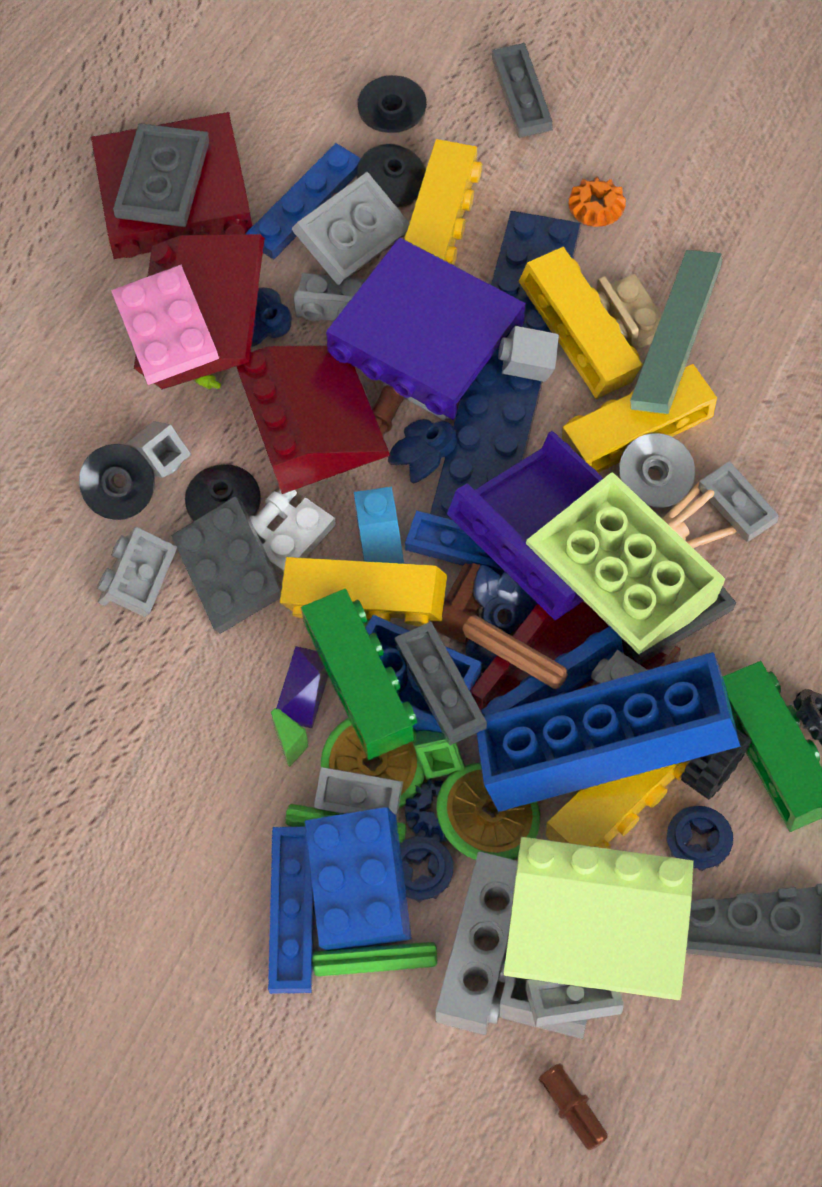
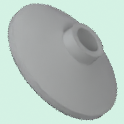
[619,433,695,508]

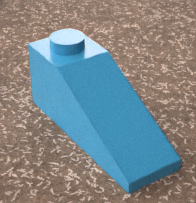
[354,486,404,564]

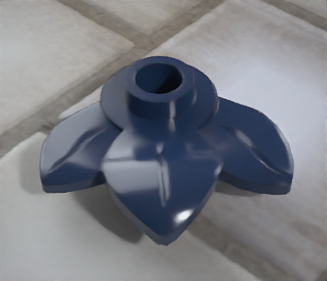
[251,287,292,347]
[388,419,457,484]
[473,565,538,634]

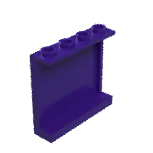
[326,237,525,420]
[447,431,603,620]

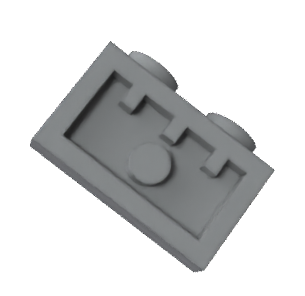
[294,273,366,321]
[97,527,177,617]

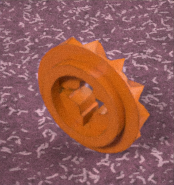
[569,176,626,227]

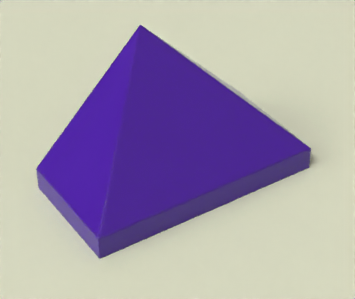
[276,646,328,728]

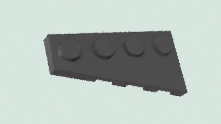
[686,883,822,968]

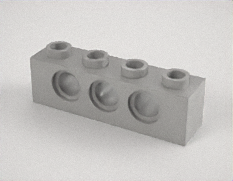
[436,851,517,1035]

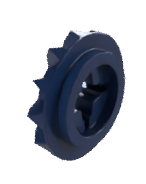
[405,778,449,842]
[666,806,733,872]
[400,836,454,903]

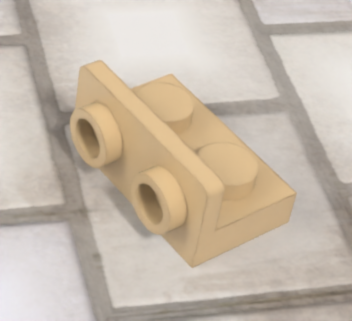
[596,274,662,350]

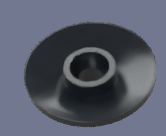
[357,75,427,133]
[357,144,426,207]
[79,444,155,520]
[185,464,261,522]

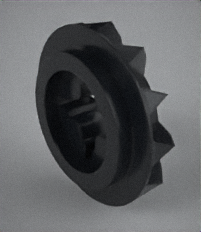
[793,689,822,745]

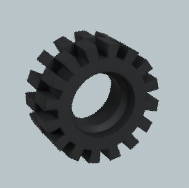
[681,729,751,800]

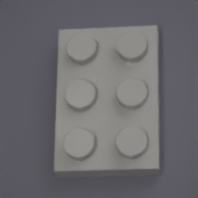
[291,172,410,285]

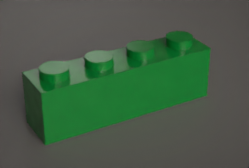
[301,588,417,760]
[723,661,822,832]

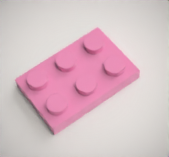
[111,265,219,385]

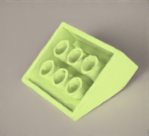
[526,472,725,654]
[504,837,693,1000]

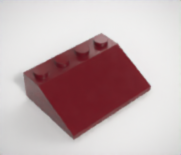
[134,234,264,390]
[236,346,390,494]

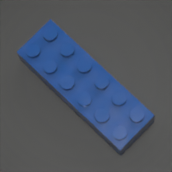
[477,652,740,812]

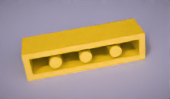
[405,139,482,265]
[518,247,643,399]
[562,364,717,473]
[280,557,447,626]
[546,760,691,849]

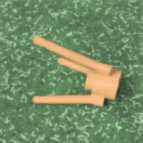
[662,479,737,548]

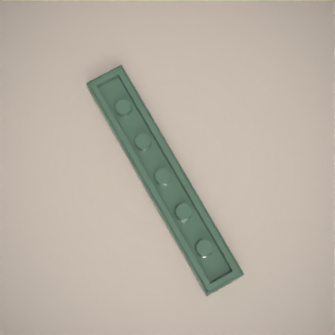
[630,250,722,414]

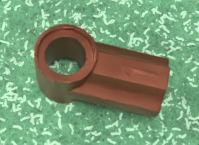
[431,563,481,644]

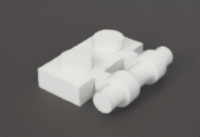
[249,490,336,576]

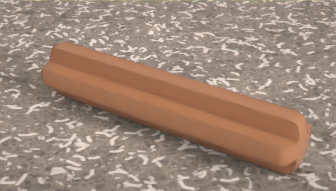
[462,615,568,689]

